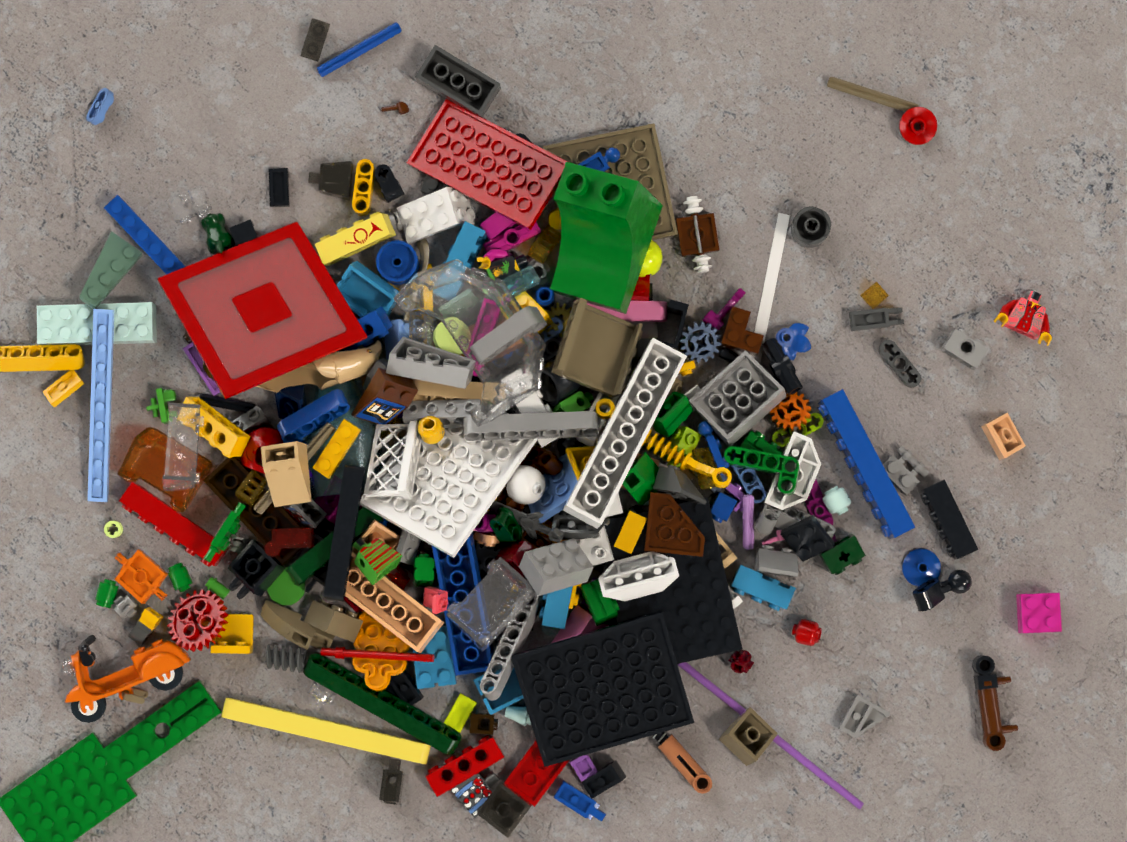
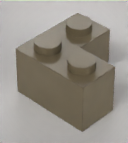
[304,599,363,642]

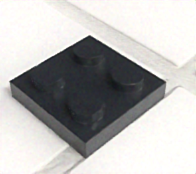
[781,515,835,562]

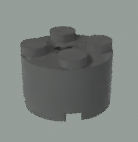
[791,206,831,248]

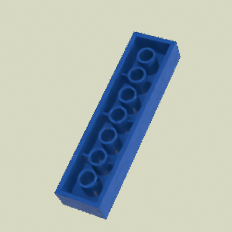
[817,389,915,539]
[432,532,494,676]

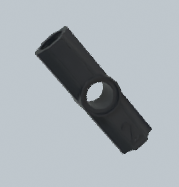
[761,338,803,395]

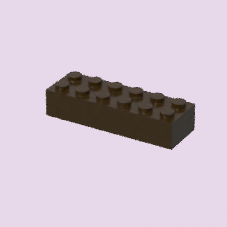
[203,457,312,565]

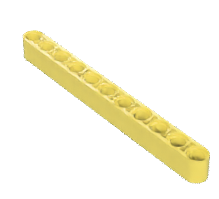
[221,698,431,764]

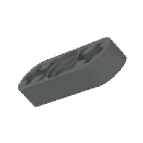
[879,340,921,388]

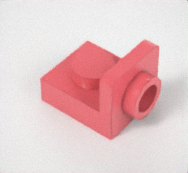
[423,586,448,614]

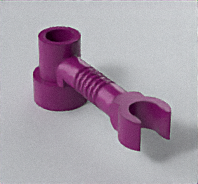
[701,288,746,331]

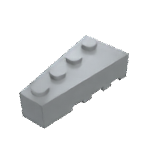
[386,337,476,389]

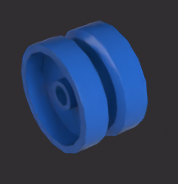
[376,240,420,286]

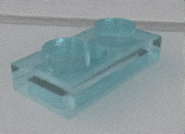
[497,265,541,300]

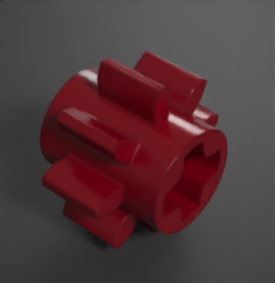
[728,650,754,673]

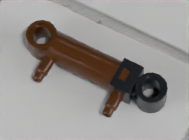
[972,655,1018,751]

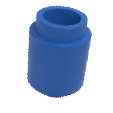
[535,287,555,310]

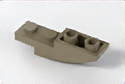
[260,600,335,650]

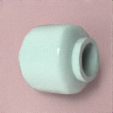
[823,486,851,516]

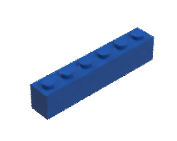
[104,195,186,275]

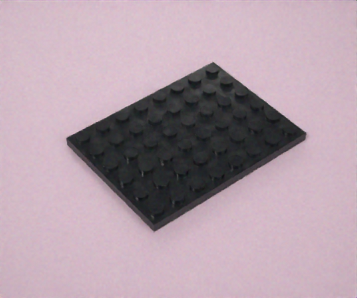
[603,497,743,664]
[511,611,694,767]

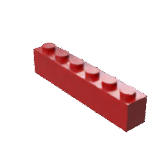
[119,482,229,567]

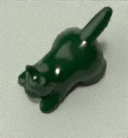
[201,213,235,254]

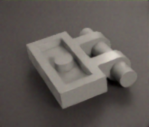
[883,445,929,495]

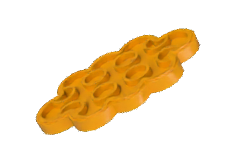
[352,611,410,691]

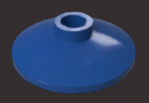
[902,549,941,587]

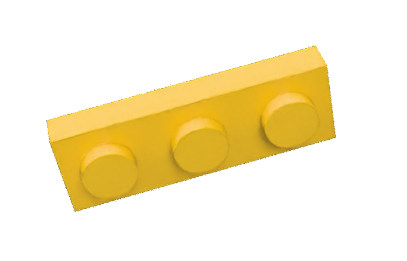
[313,419,361,479]

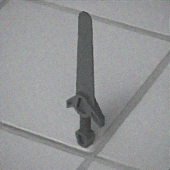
[489,501,564,542]

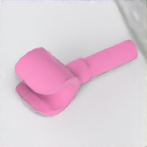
[762,530,785,545]

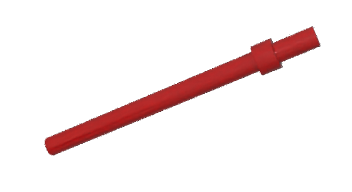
[320,647,435,662]

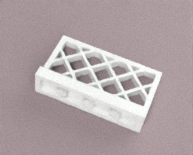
[364,420,422,499]

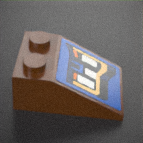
[351,368,418,424]

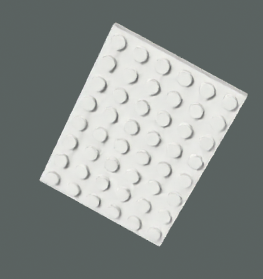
[360,409,538,558]

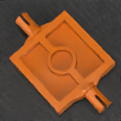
[115,549,168,604]

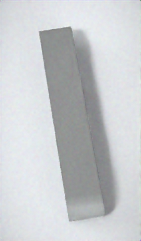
[463,411,599,441]
[480,586,545,701]

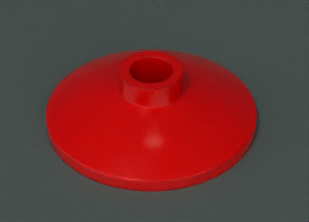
[899,107,937,145]

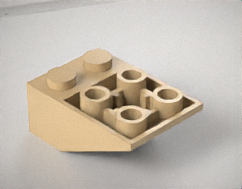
[261,441,312,507]

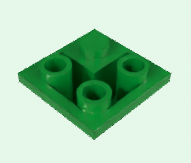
[622,452,659,506]

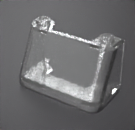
[447,557,535,651]

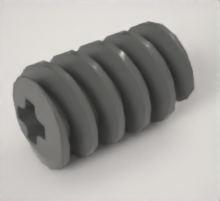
[265,644,307,673]

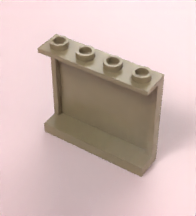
[551,298,643,398]

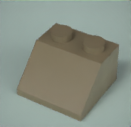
[719,707,778,766]

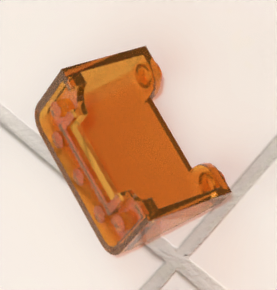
[117,427,213,513]

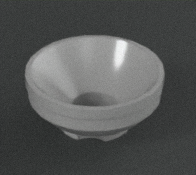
[521,256,555,291]

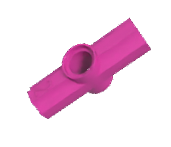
[483,222,541,252]

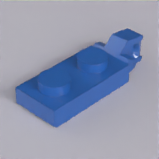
[553,781,606,822]

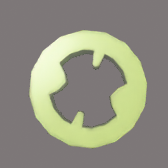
[104,521,123,538]

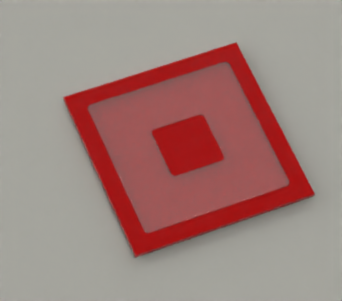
[157,222,367,399]

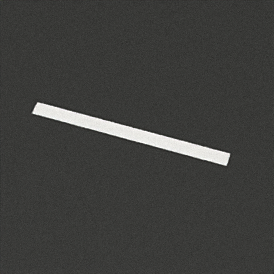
[751,213,790,364]

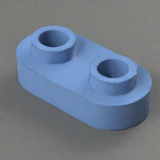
[86,88,114,125]

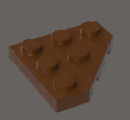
[644,492,705,557]

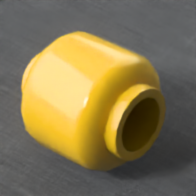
[418,416,445,444]

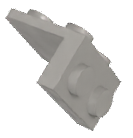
[391,524,421,566]

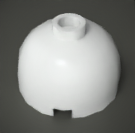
[506,465,546,504]

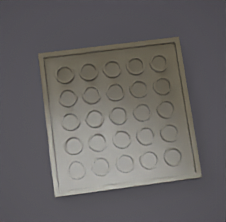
[543,123,678,240]

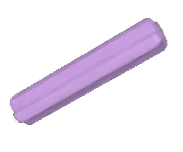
[743,494,754,550]

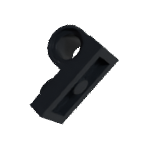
[581,760,627,798]

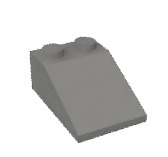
[754,545,798,577]

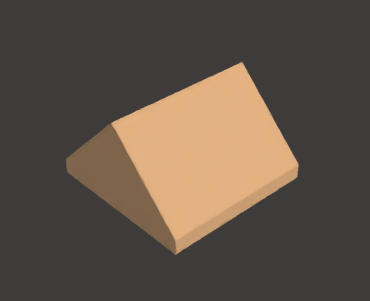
[981,412,1026,460]

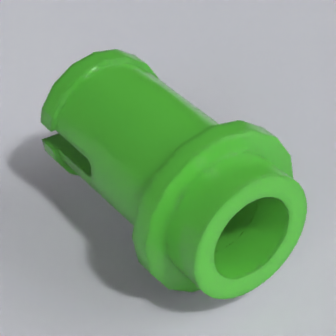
[205,577,230,600]

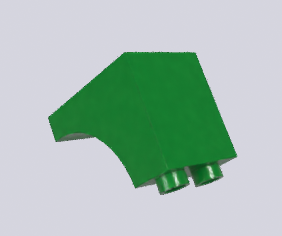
[550,162,663,314]

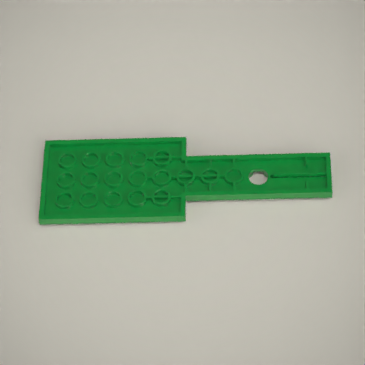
[0,680,222,842]

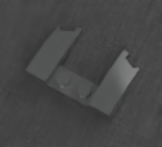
[551,510,610,540]

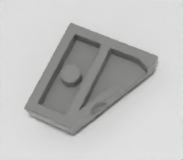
[838,695,890,738]

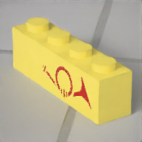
[315,212,396,266]

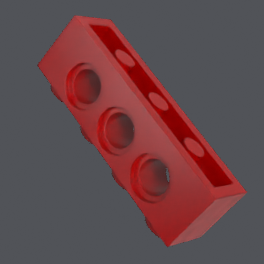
[426,735,505,797]

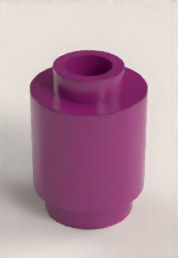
[475,513,496,532]

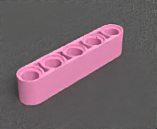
[575,300,667,322]

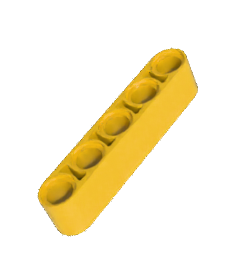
[0,344,85,372]

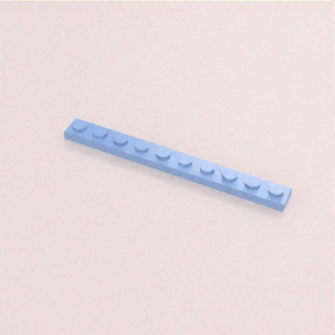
[87,309,114,502]

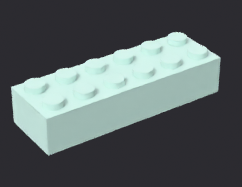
[37,302,157,345]

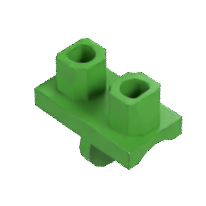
[146,388,179,424]

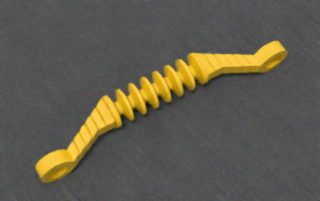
[595,398,732,488]

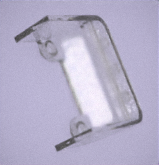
[162,402,204,491]

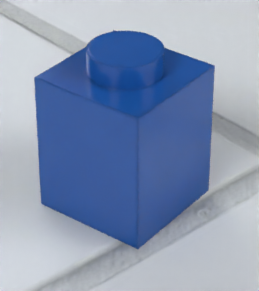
[711,492,737,523]

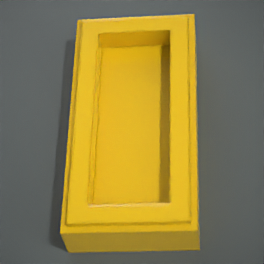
[614,511,647,554]

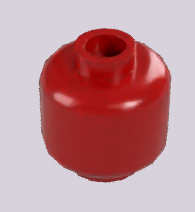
[792,619,822,646]

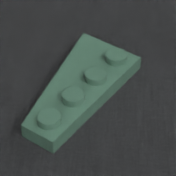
[79,231,142,309]

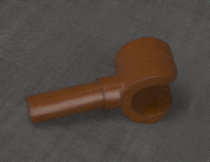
[381,102,409,115]

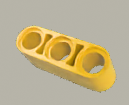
[352,159,375,216]

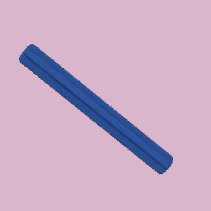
[317,22,402,77]

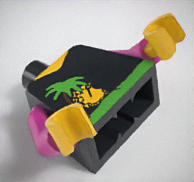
[477,249,529,309]

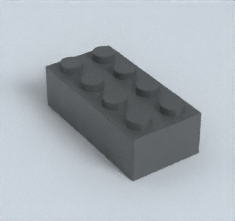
[415,45,501,118]

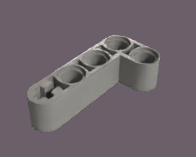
[470,306,547,365]
[755,503,835,538]

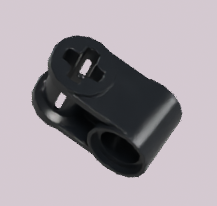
[374,164,404,203]

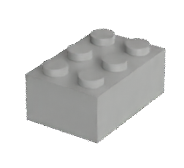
[519,538,593,596]

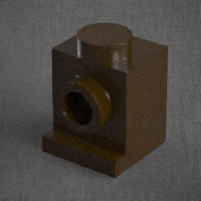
[470,713,498,735]

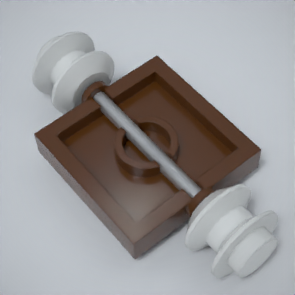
[676,196,720,273]

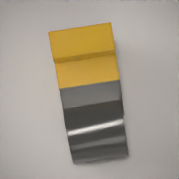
[128,607,164,646]

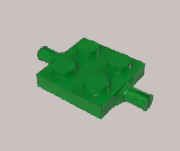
[203,502,246,562]

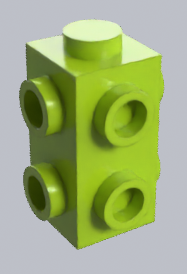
[662,425,701,469]

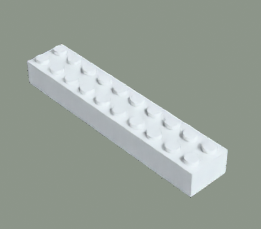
[563,338,687,529]

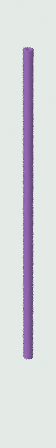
[677,662,864,809]

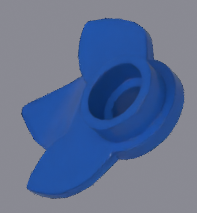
[776,323,811,360]

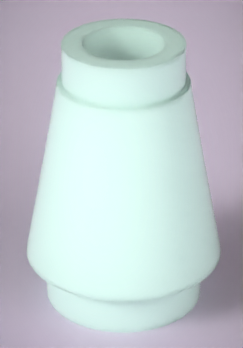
[505,706,531,726]

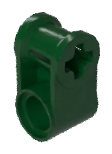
[489,506,523,543]

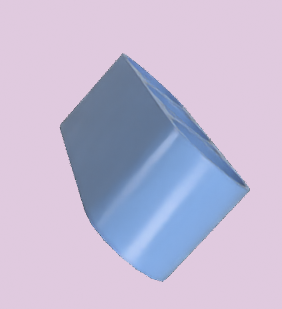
[730,453,766,504]

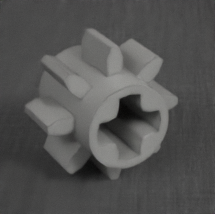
[114,595,138,619]

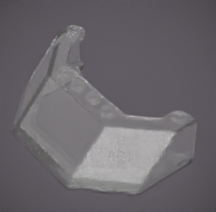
[393,259,546,427]

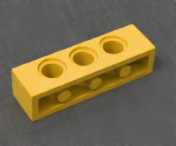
[177,397,250,458]

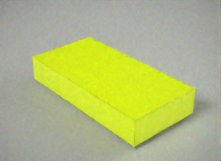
[444,693,477,733]

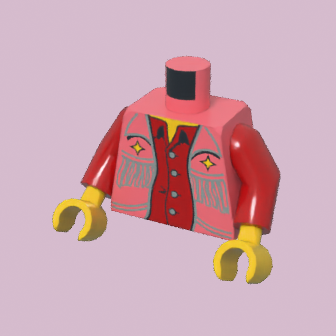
[994,291,1052,346]

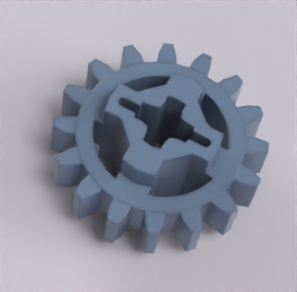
[680,321,721,363]

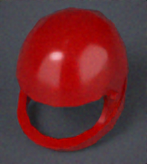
[241,427,283,474]

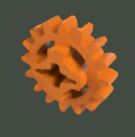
[770,393,811,432]

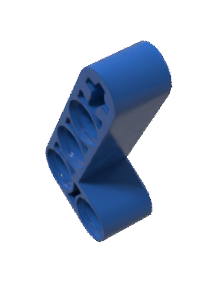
[277,389,350,444]

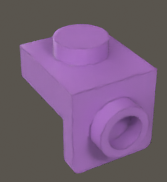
[724,483,745,513]
[569,754,598,782]

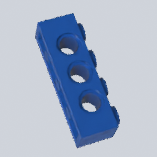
[339,306,393,352]

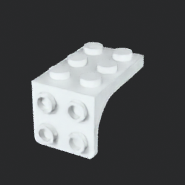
[397,187,475,244]

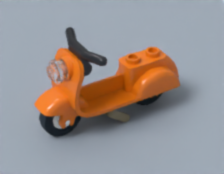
[62,635,191,723]

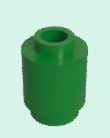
[168,563,193,593]
[95,579,119,608]

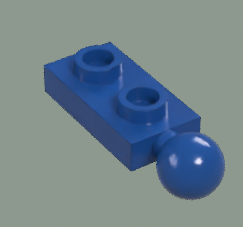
[578,147,620,172]
[698,421,729,475]

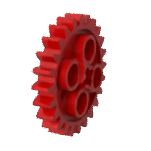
[167,589,229,652]

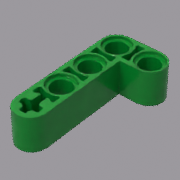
[724,446,800,495]

